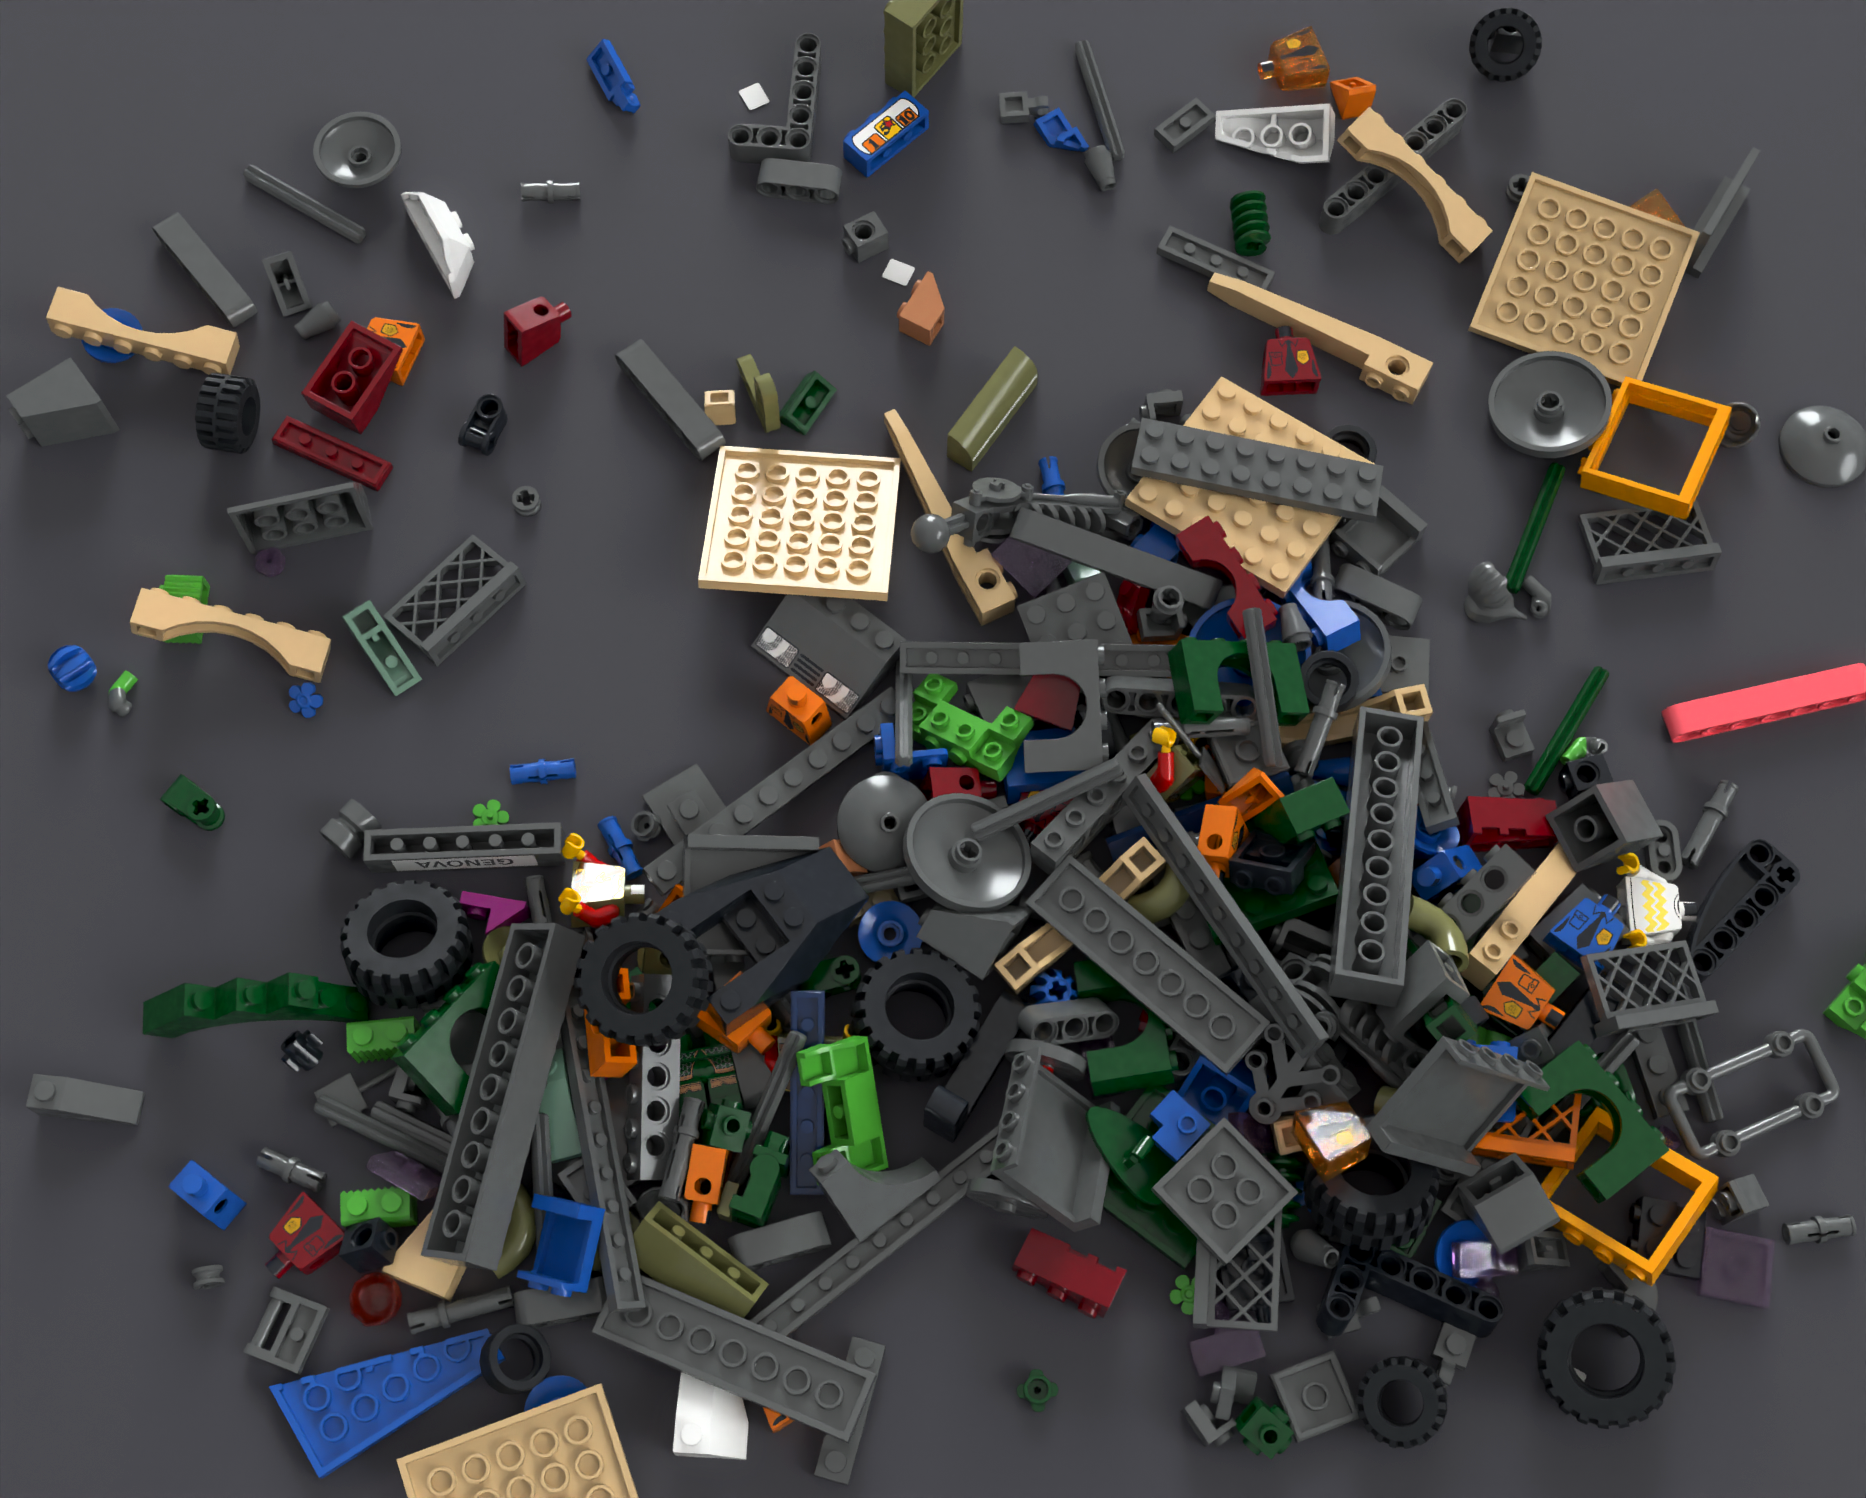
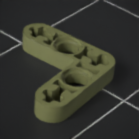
[736,354,781,433]

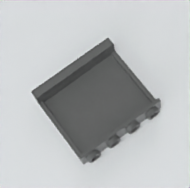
[683,834,819,963]
[1366,1036,1550,1176]
[990,1046,1120,1232]

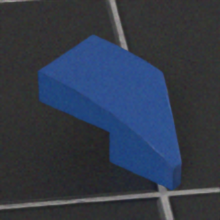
[1033,108,1089,152]

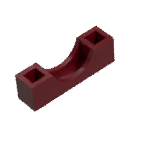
[1176,516,1278,640]

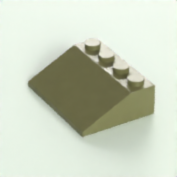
[883,0,964,97]

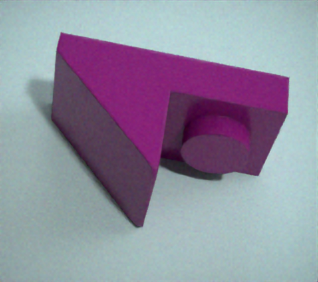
[459,891,530,937]

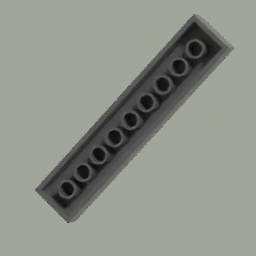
[1327,706,1424,1008]
[420,923,585,1271]

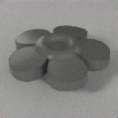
[1488,771,1525,798]

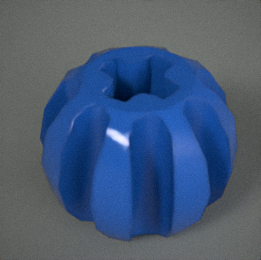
[47,645,97,692]
[1029,969,1078,1005]

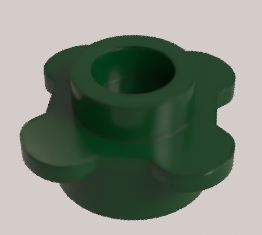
[1016,1369,1058,1412]

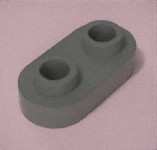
[1644,820,1683,883]

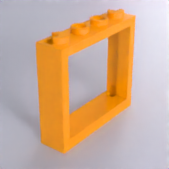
[1577,376,1732,520]
[1541,1107,1719,1287]

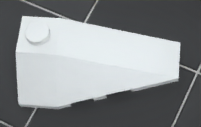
[1215,104,1335,164]
[673,1372,749,1460]

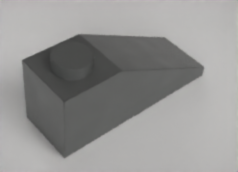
[26,1074,145,1126]

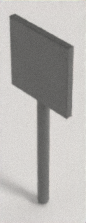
[1156,703,1225,794]
[314,1065,398,1128]

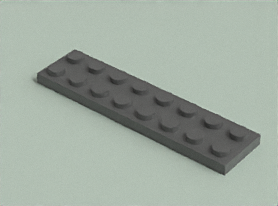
[1130,417,1384,523]
[1025,854,1271,1076]
[592,1275,877,1444]

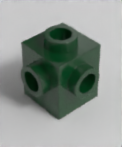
[700,1099,752,1153]
[1235,1395,1294,1459]

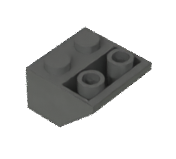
[1456,1153,1560,1255]

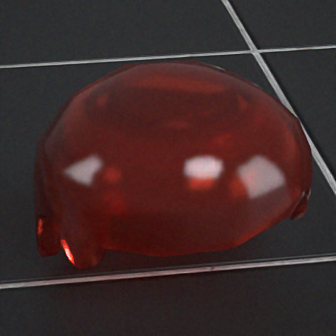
[349,1272,402,1327]

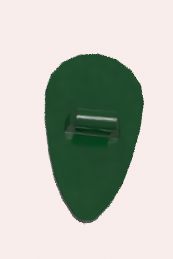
[1085,1106,1179,1206]

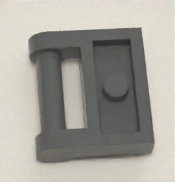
[243,1286,330,1375]

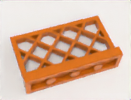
[1471,1094,1582,1170]

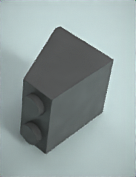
[6,357,120,447]
[1545,779,1664,872]
[916,902,1032,980]

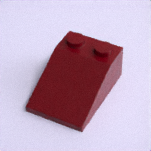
[302,320,403,435]

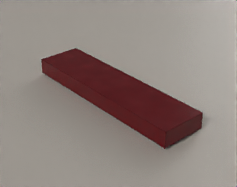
[271,416,393,492]

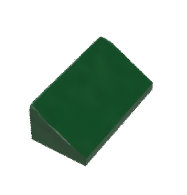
[779,371,837,435]

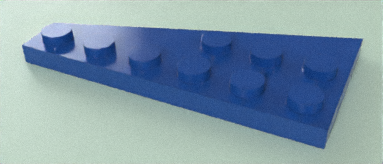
[269,1328,506,1479]

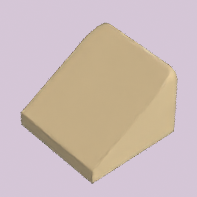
[704,390,736,425]
[1270,1115,1313,1156]

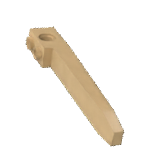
[1207,273,1433,405]
[884,409,1018,626]
[1460,842,1577,991]

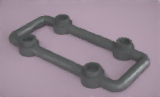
[1663,1028,1840,1160]

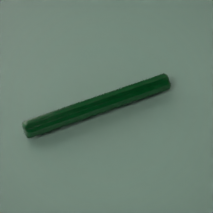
[1506,463,1566,594]
[1524,666,1609,796]

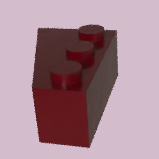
[1456,796,1558,853]
[1012,1228,1127,1319]

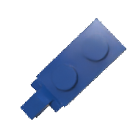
[586,39,641,114]

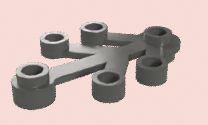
[1245,1011,1343,1124]

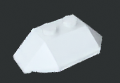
[401,192,475,299]

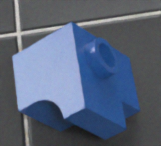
[1149,1090,1211,1163]

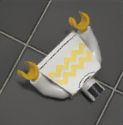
[1616,852,1698,949]

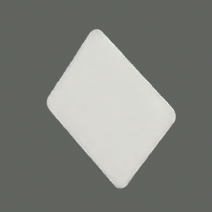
[739,83,769,110]
[882,259,915,286]

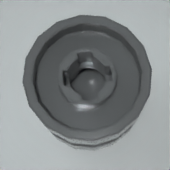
[319,798,382,860]

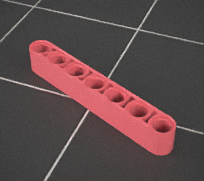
[1661,663,1866,743]

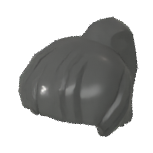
[1464,561,1527,623]

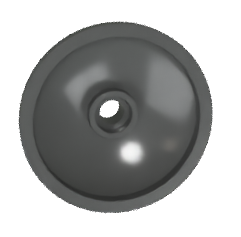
[313,112,402,188]
[1778,405,1866,488]
[1097,423,1143,512]
[836,775,927,872]

